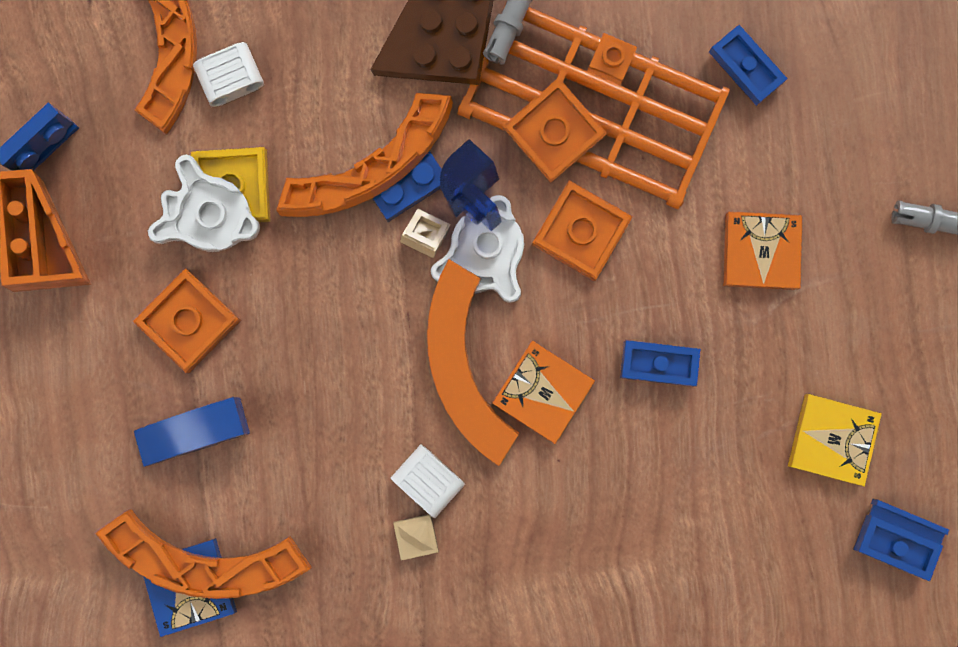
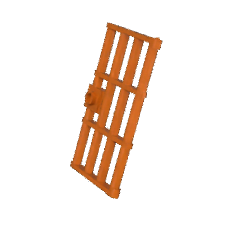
[457,4,730,210]

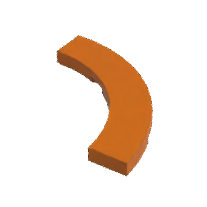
[134,0,197,135]
[276,93,453,217]
[427,259,519,466]
[95,509,312,599]

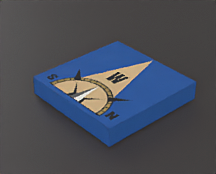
[143,538,237,637]

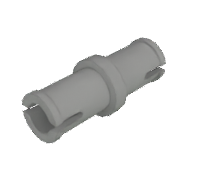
[483,0,533,64]
[891,200,958,235]

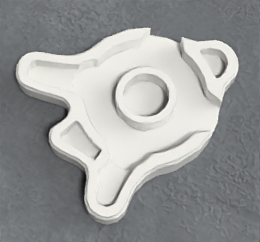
[148,154,260,252]
[431,195,524,303]

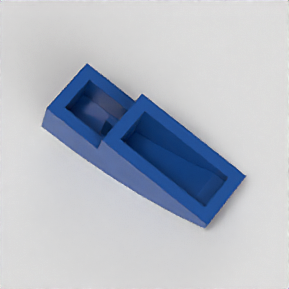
[134,397,250,467]

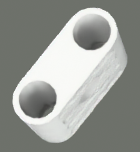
[193,42,264,107]
[391,444,465,518]

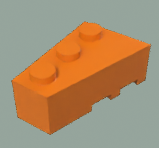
[0,169,91,292]

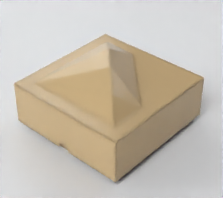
[400,209,451,258]
[393,514,439,561]

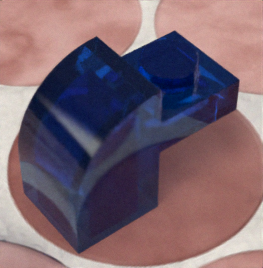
[440,139,502,231]

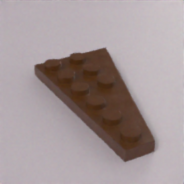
[370,0,494,85]

